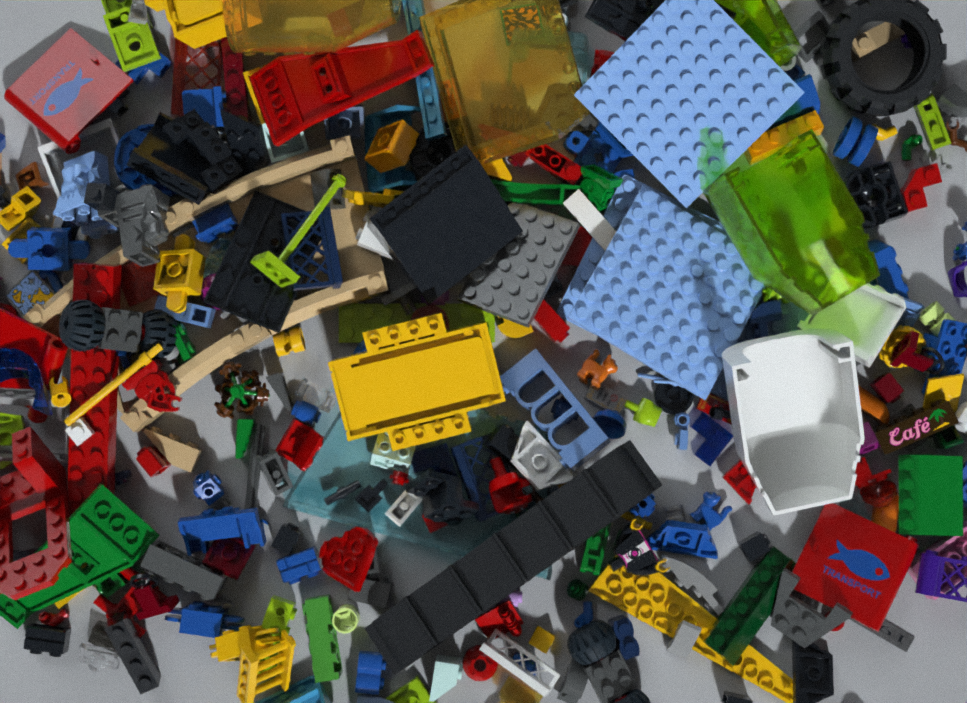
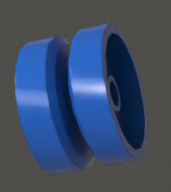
[832,116,879,167]

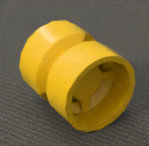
[273,326,306,357]

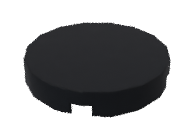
[654,383,694,415]

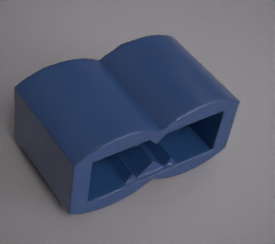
[608,615,640,660]

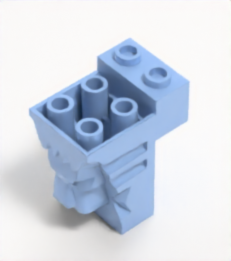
[53,150,119,239]

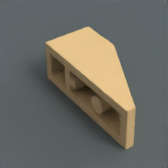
[851,22,905,62]

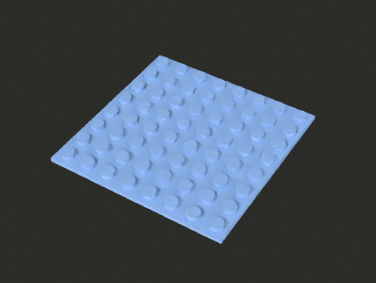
[574,0,805,208]
[567,185,776,400]

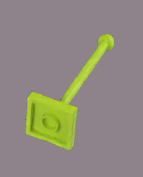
[250,174,347,287]

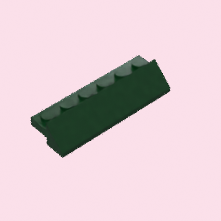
[703,546,796,666]

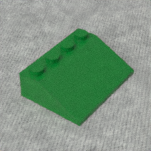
[899,455,964,536]

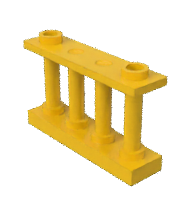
[236,629,296,703]

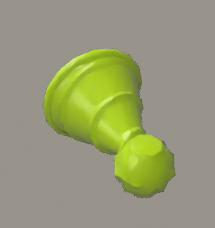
[762,283,791,304]

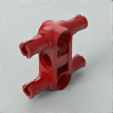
[93,567,167,638]

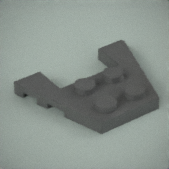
[771,568,853,648]

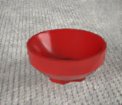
[462,645,498,681]

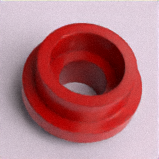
[389,470,409,486]

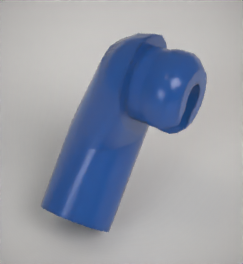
[39,270,63,292]

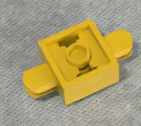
[153,234,206,314]
[209,625,280,662]

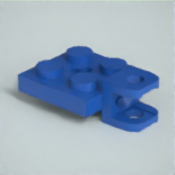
[563,130,622,173]

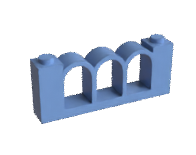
[500,348,611,472]

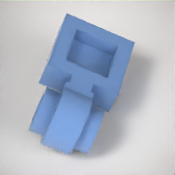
[674,412,690,450]

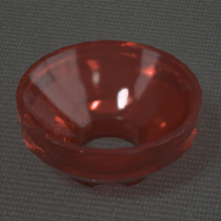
[860,480,897,508]

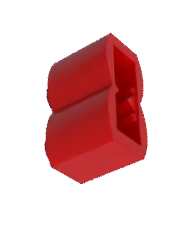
[136,445,171,478]

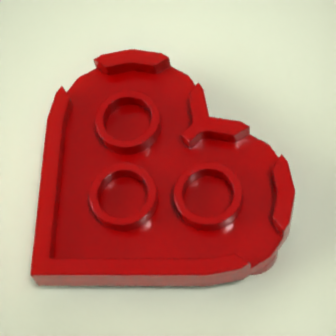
[319,526,378,592]

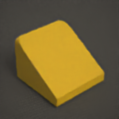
[528,625,555,654]

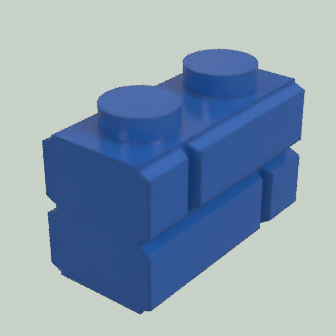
[276,546,323,585]

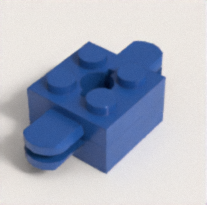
[8,227,91,271]
[165,601,245,638]

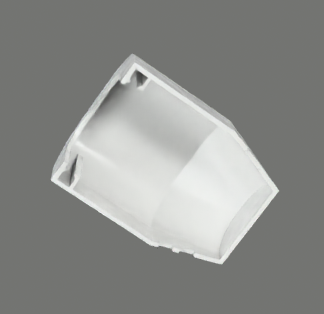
[722,329,865,516]

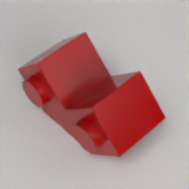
[900,163,942,212]

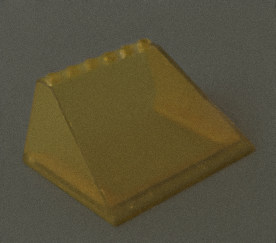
[418,0,590,165]

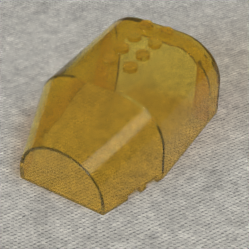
[222,0,402,56]

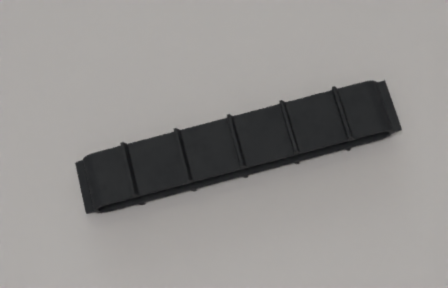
[364,440,662,675]

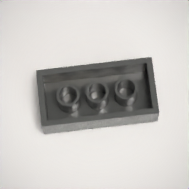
[140,540,228,601]

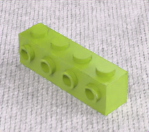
[258,595,297,680]

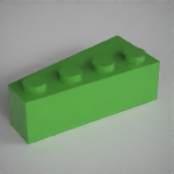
[302,594,343,683]

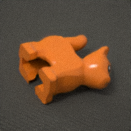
[577,349,618,391]

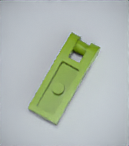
[913,93,951,151]

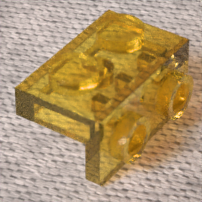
[496,676,543,703]

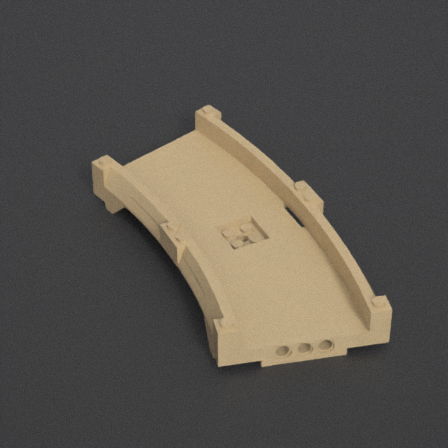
[23,135,391,432]

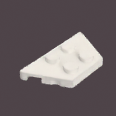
[511,420,577,491]

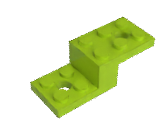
[101,0,162,72]

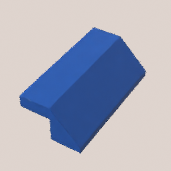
[765,74,820,132]

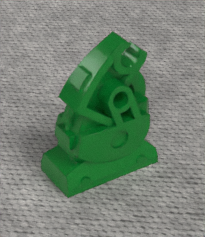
[580,164,623,213]

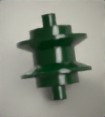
[567,579,589,601]

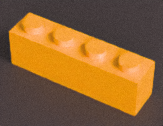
[744,110,824,165]

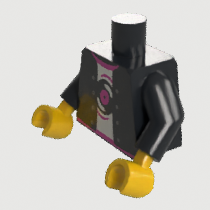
[607,516,670,576]

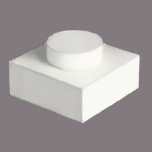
[65,417,95,446]

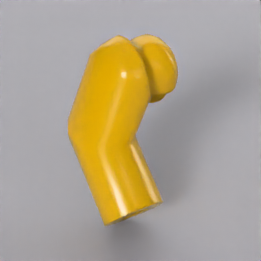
[871,123,897,141]

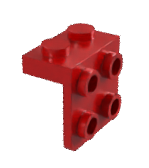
[275,418,324,471]

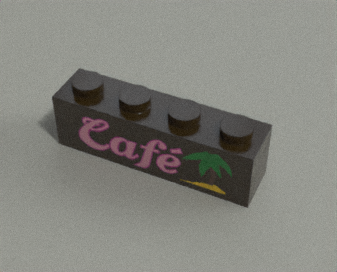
[873,398,959,455]

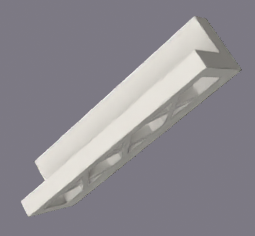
[479,628,561,697]

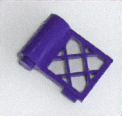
[915,550,967,602]

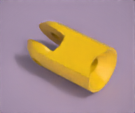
[49,376,71,407]

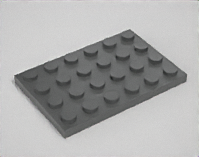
[457,202,580,328]

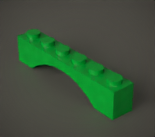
[491,180,581,207]

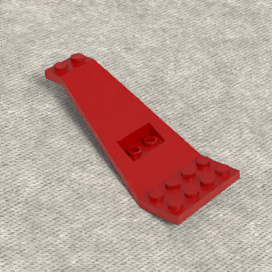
[249,30,434,147]

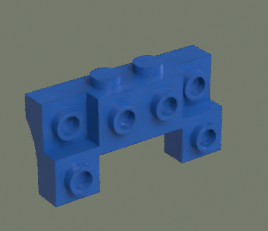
[177,506,267,556]

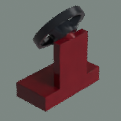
[890,331,945,374]
[130,574,180,620]

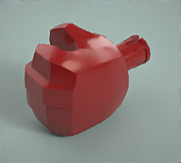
[489,457,532,514]

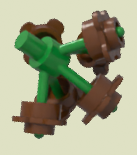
[214,362,270,419]

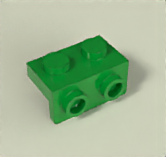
[172,321,197,365]

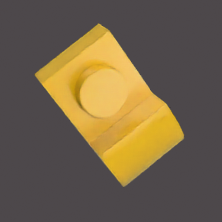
[0,186,41,232]
[497,316,534,338]

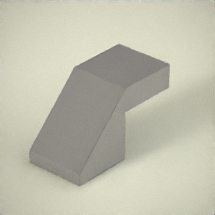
[666,620,702,658]

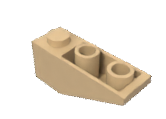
[143,426,203,472]

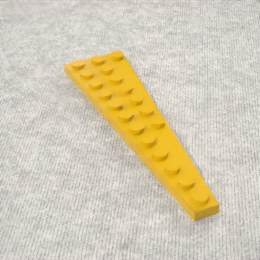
[588,554,793,703]

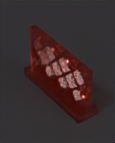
[171,38,222,118]

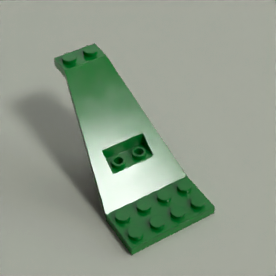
[0,484,160,629]

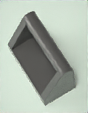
[790,10,829,63]

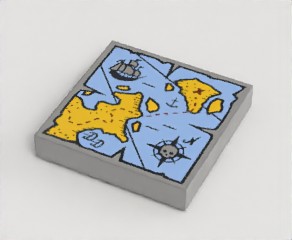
[4,270,56,316]

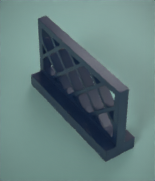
[281,207,343,291]
[450,432,510,522]

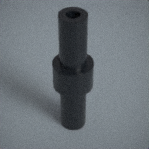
[324,480,362,506]

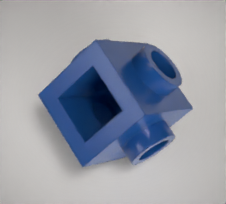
[193,470,225,506]
[629,494,656,518]

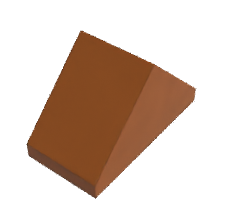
[15,162,50,190]

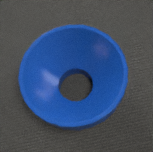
[593,409,627,439]

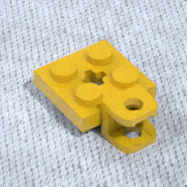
[342,188,405,208]

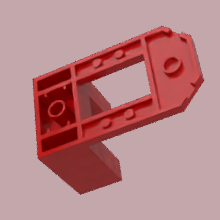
[0,426,72,600]

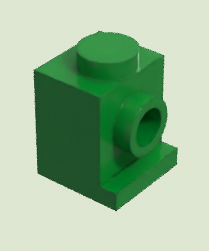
[96,573,129,598]

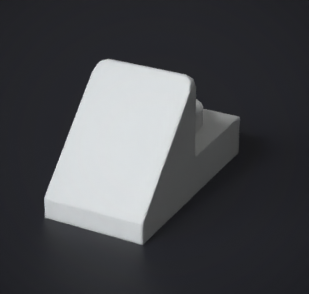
[385,490,423,527]

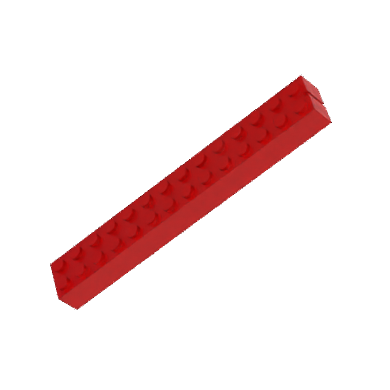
[67,263,122,517]

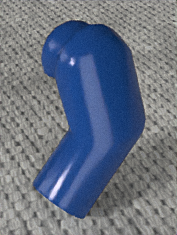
[574,601,593,628]

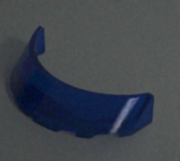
[0,348,53,415]

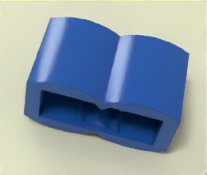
[355,650,387,695]

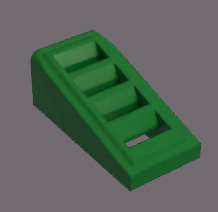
[235,419,256,459]

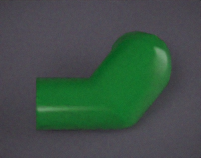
[901,134,923,161]

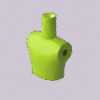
[624,397,662,427]

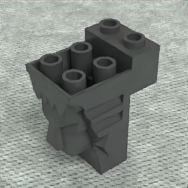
[97,184,170,267]

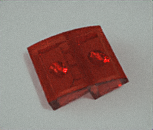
[121,262,161,307]

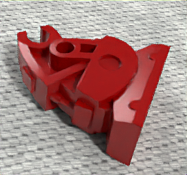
[122,360,183,412]

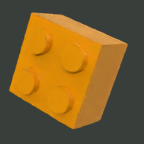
[364,119,419,173]

